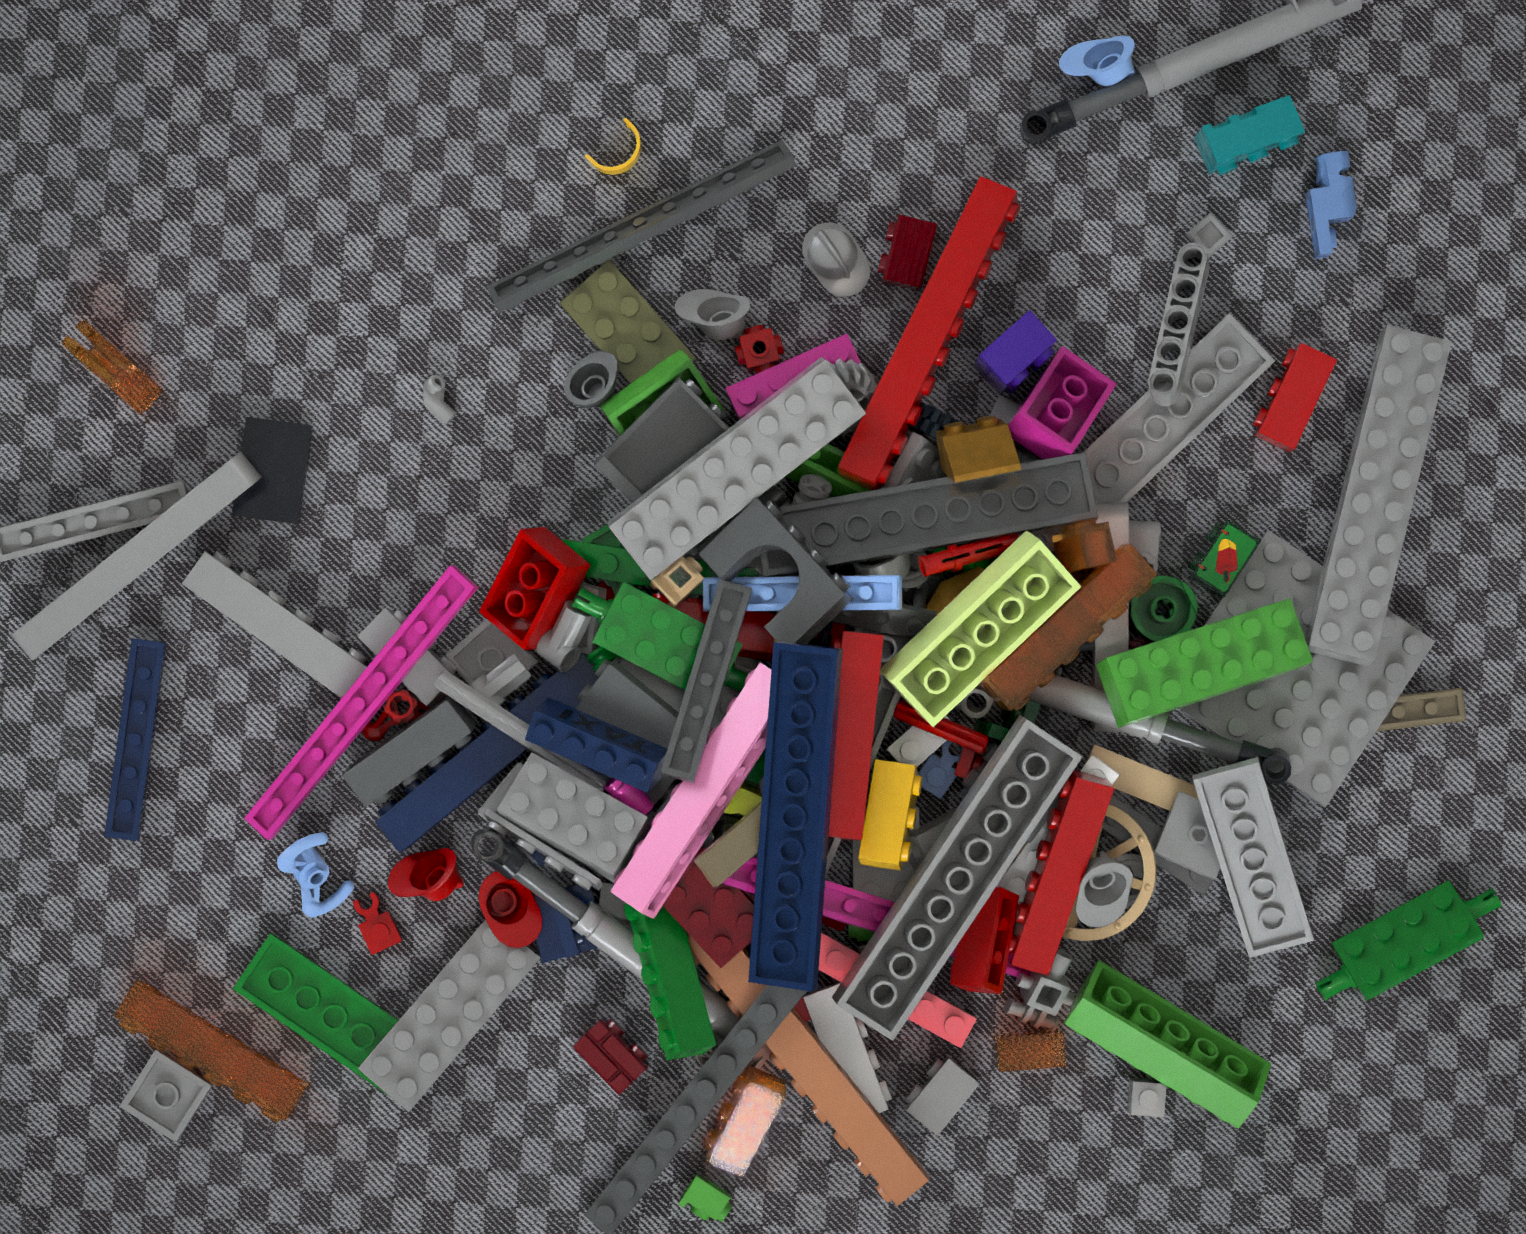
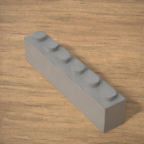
[182,551,368,698]

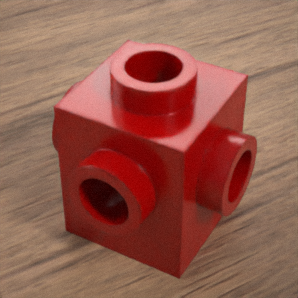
[734,325,784,374]

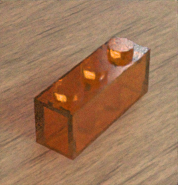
[703,1065,786,1178]

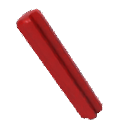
[893,701,989,754]

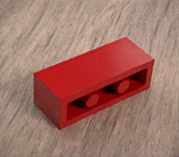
[1253,343,1337,452]
[950,887,1019,994]

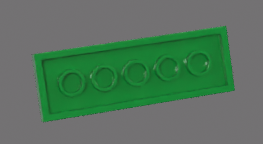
[233,933,399,1096]

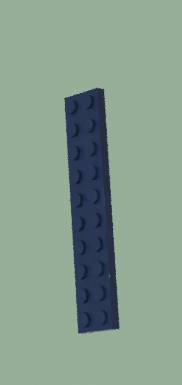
[748,641,843,992]

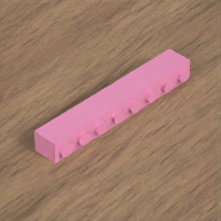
[610,663,771,919]

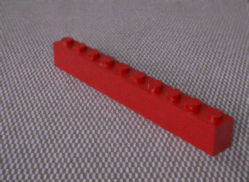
[838,176,1020,490]

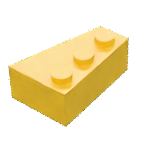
[858,759,923,871]

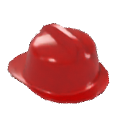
[388,848,464,901]
[478,871,542,948]

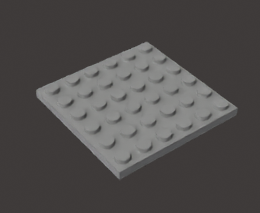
[1178,530,1436,807]

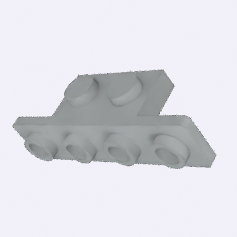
[484,809,603,890]

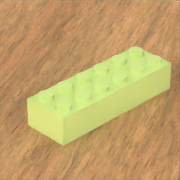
[880,530,1081,727]

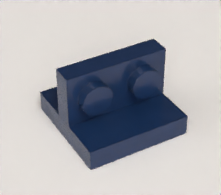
[533,884,598,963]

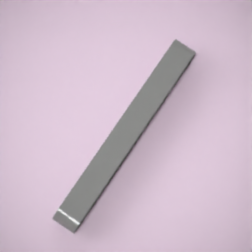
[11,451,262,661]

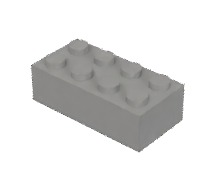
[497,753,651,882]

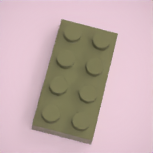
[560,260,697,384]

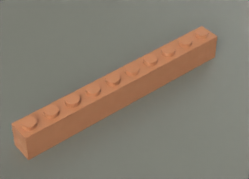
[688,936,930,1206]

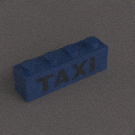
[525,698,667,793]

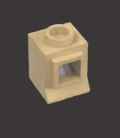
[649,556,704,608]

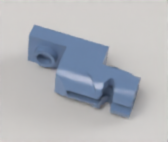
[1305,151,1357,259]

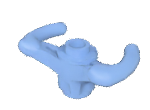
[277,832,354,918]

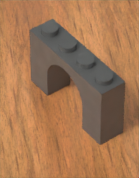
[699,497,854,645]

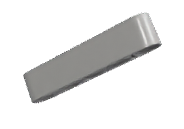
[1148,243,1210,406]

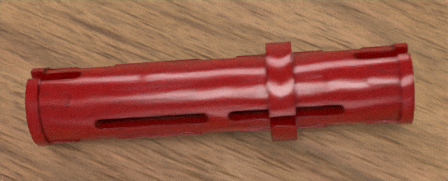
[918,534,1019,577]

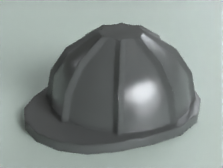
[564,351,618,408]

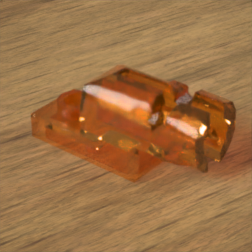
[62,320,163,415]

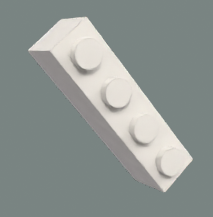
[803,981,892,1113]

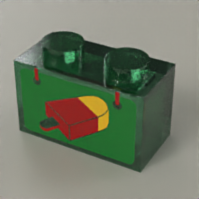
[1188,519,1261,598]

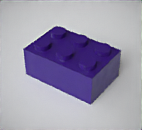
[974,310,1057,395]

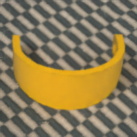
[584,118,641,175]

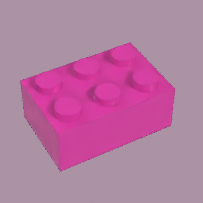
[1008,346,1116,460]

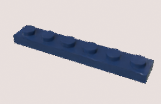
[104,638,167,841]

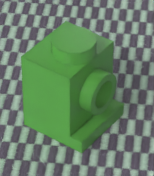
[678,1172,733,1222]

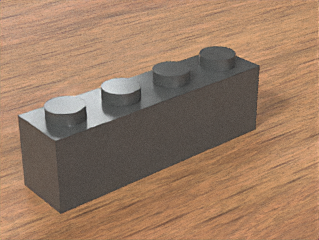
[342,695,476,807]

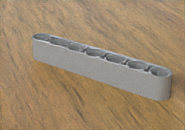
[1092,502,1129,732]

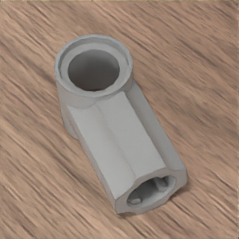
[537,600,592,672]
[469,654,532,706]

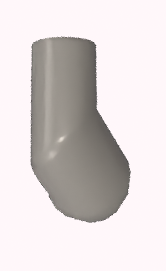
[423,375,457,425]

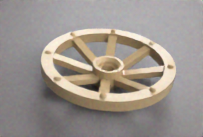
[1016,804,1157,941]

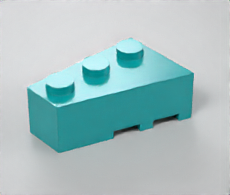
[1194,95,1305,176]

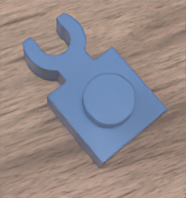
[918,740,962,800]

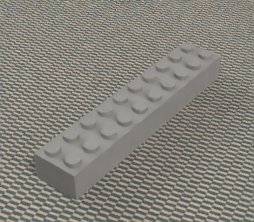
[1305,325,1452,667]
[832,715,1083,1041]

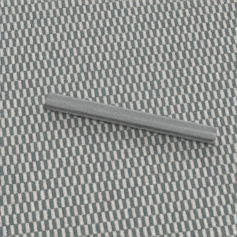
[434,671,610,792]

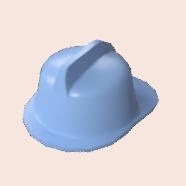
[1059,35,1135,86]

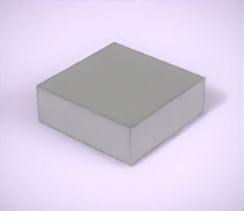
[1185,212,1233,258]

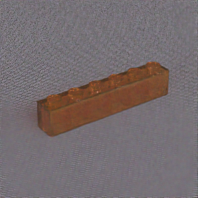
[979,544,1158,711]
[114,980,310,1122]

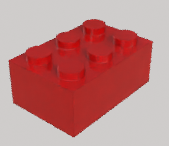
[479,527,591,650]

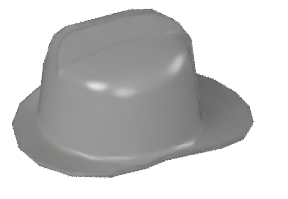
[802,223,870,297]
[675,289,750,340]
[1076,851,1133,928]

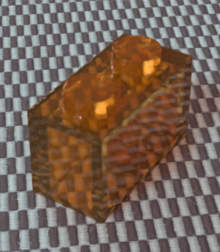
[1052,518,1117,573]
[994,1030,1067,1072]

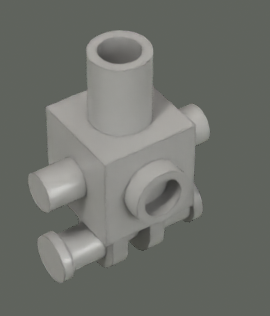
[1004,949,1075,1032]

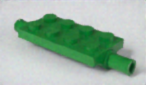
[572,582,748,693]
[1315,880,1502,1001]

